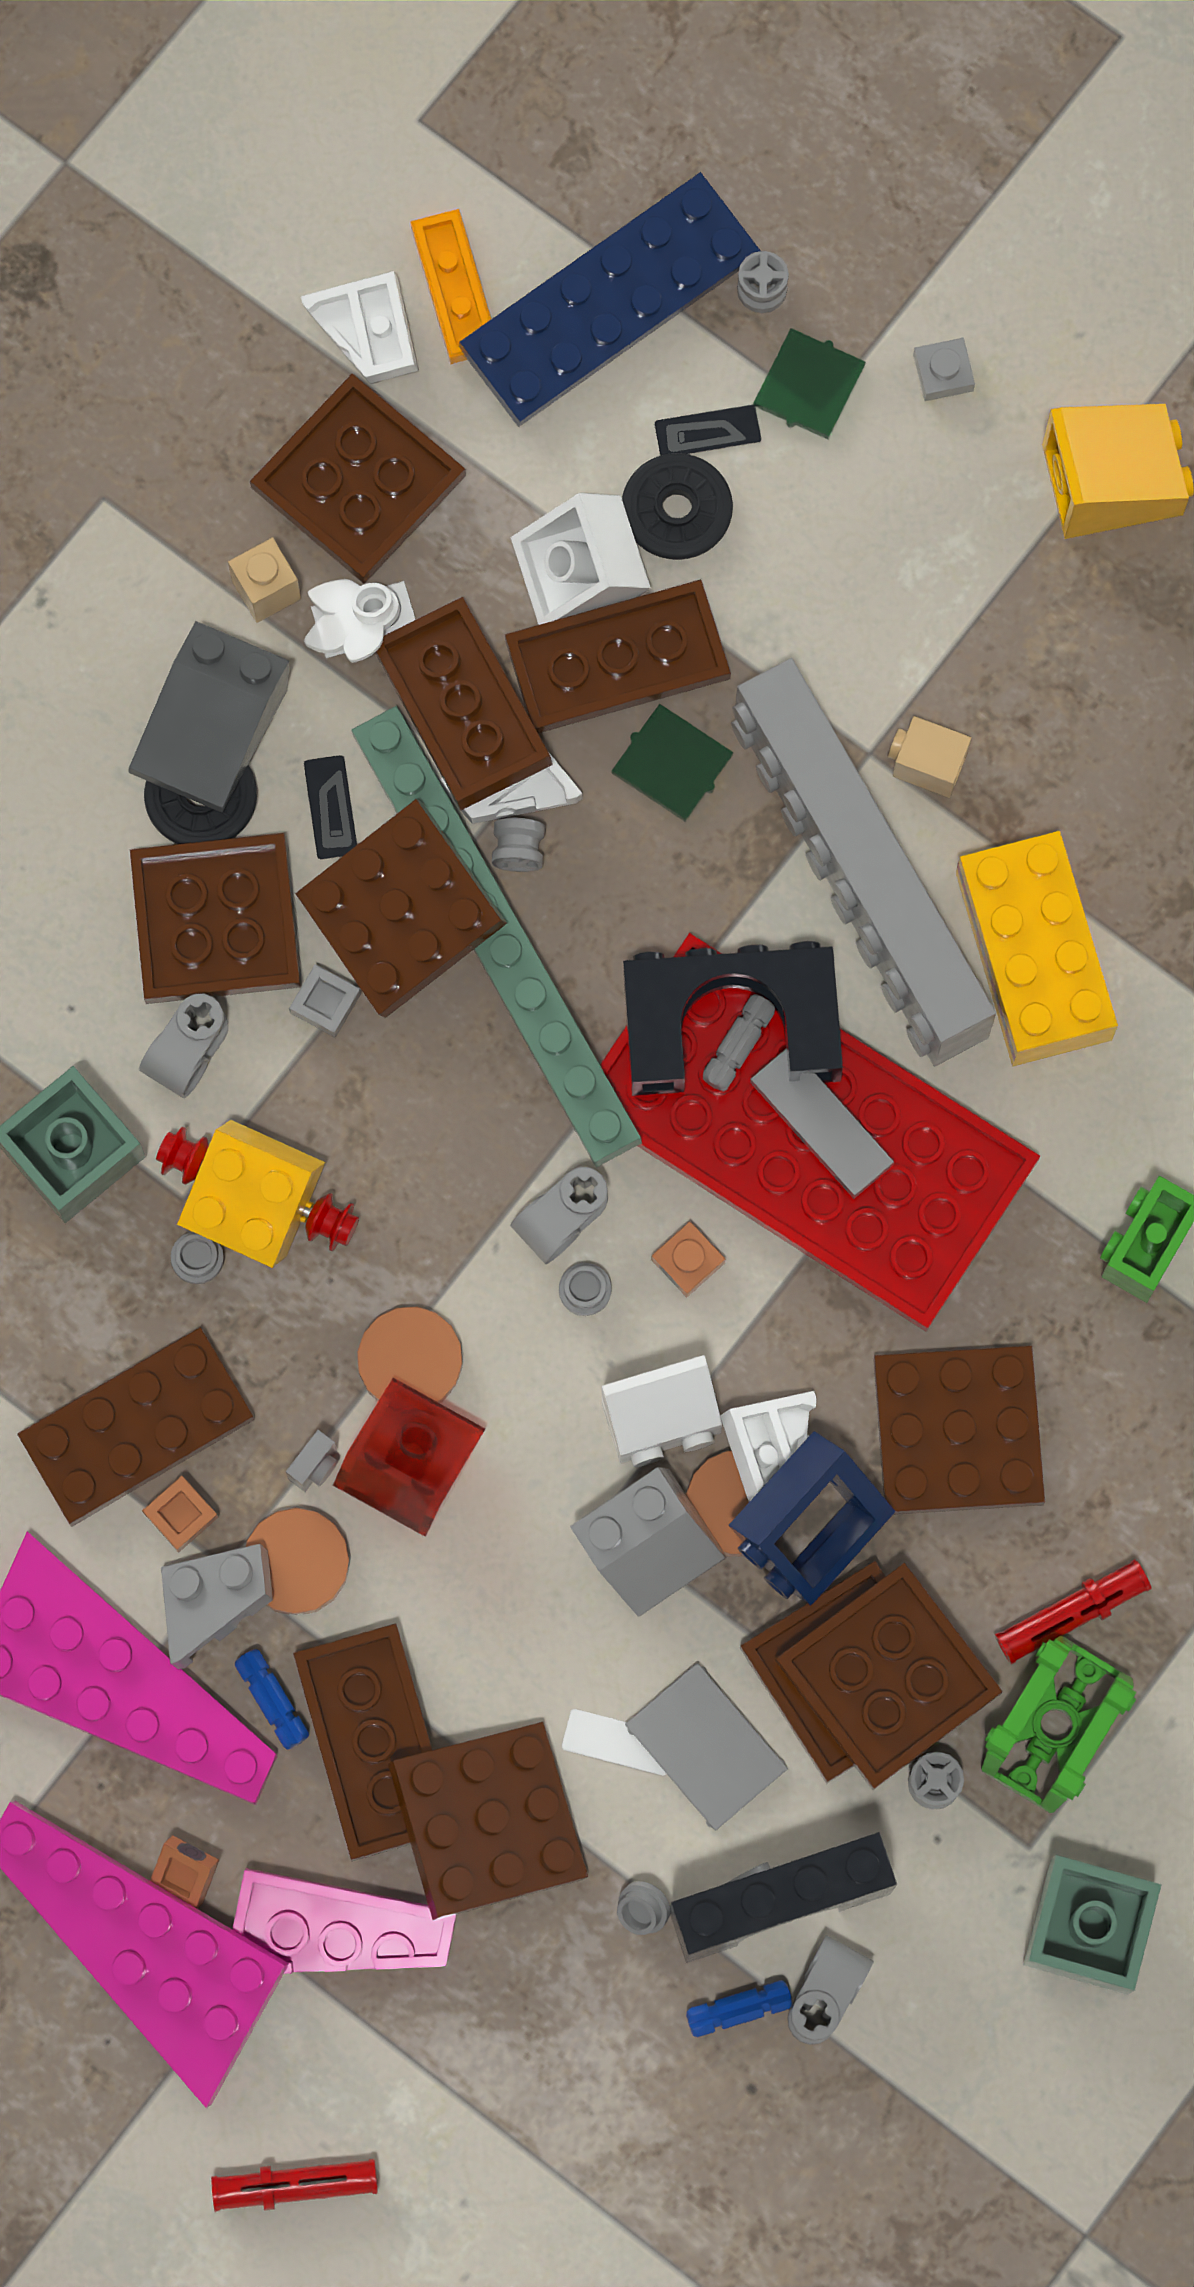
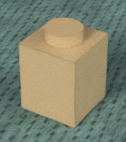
[228,537,301,623]
[888,716,972,798]

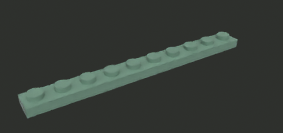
[351,706,642,1168]

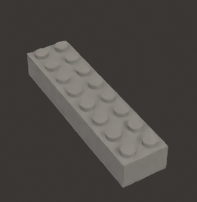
[731,658,996,1067]

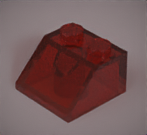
[333,1378,485,1537]

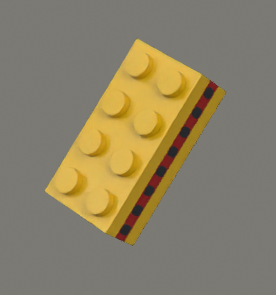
[956,831,1118,1067]

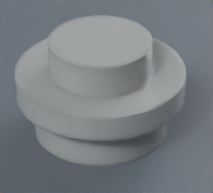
[171,1232,224,1284]
[559,1263,611,1316]
[617,1881,670,1935]

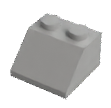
[570,1467,727,1617]

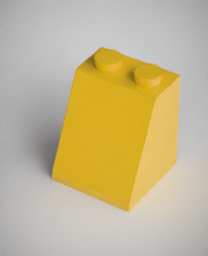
[1042,404,1194,539]

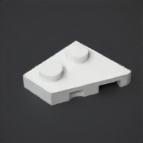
[301,271,418,384]

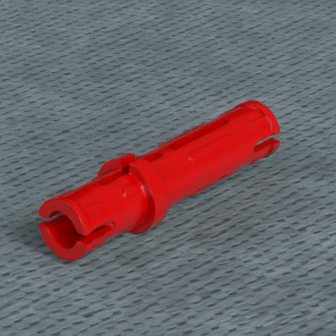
[995,1559,1152,1665]
[211,2159,378,2212]

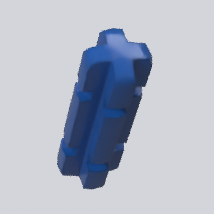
[235,1649,309,1749]
[686,1980,792,2037]

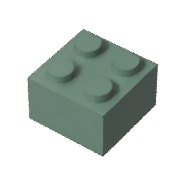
[0,1066,145,1223]
[1023,1855,1162,1994]

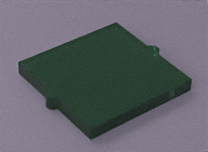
[753,328,866,440]
[612,704,733,822]

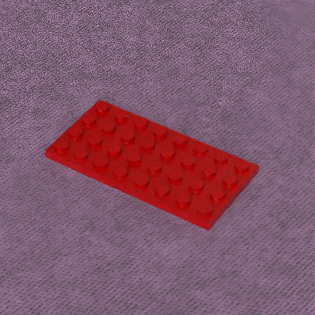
[600,933,1040,1332]

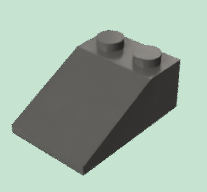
[129,621,289,813]

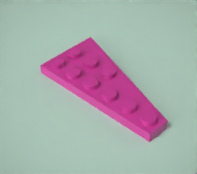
[0,1532,277,1805]
[0,1801,289,2108]

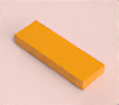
[410,209,491,364]

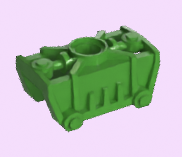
[981,1635,1136,1813]

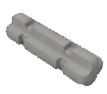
[703,994,775,1091]

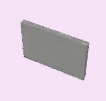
[625,1663,788,1831]

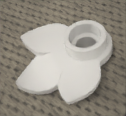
[304,579,400,663]

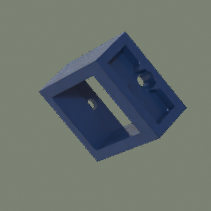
[728,1431,896,1606]

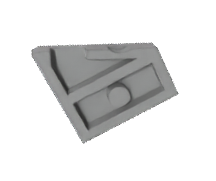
[161,1544,273,1669]

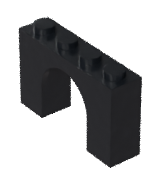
[623,941,843,1096]
[670,1832,897,1963]

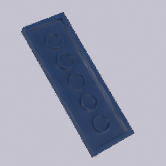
[458,172,761,427]

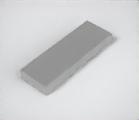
[750,1048,894,1199]

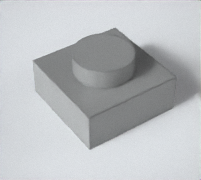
[913,338,975,401]
[289,964,361,1038]
[286,1430,338,1492]

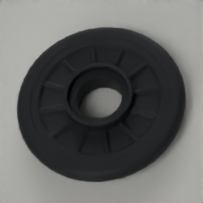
[622,453,733,560]
[144,765,257,844]

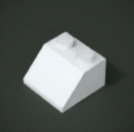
[511,493,651,625]
[602,1355,722,1467]

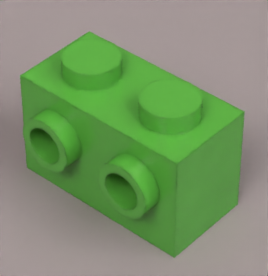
[1100,1176,1194,1303]

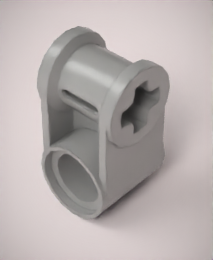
[139,994,228,1098]
[510,1167,608,1264]
[787,1935,874,2045]

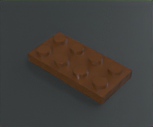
[505,579,731,734]
[375,597,553,811]
[17,1327,255,1527]
[293,1623,432,1862]

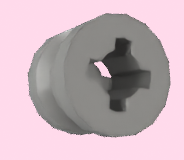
[737,251,789,313]
[491,818,545,872]
[908,1752,964,1810]

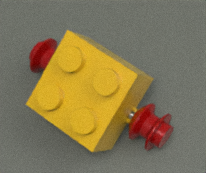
[156,1120,359,1268]

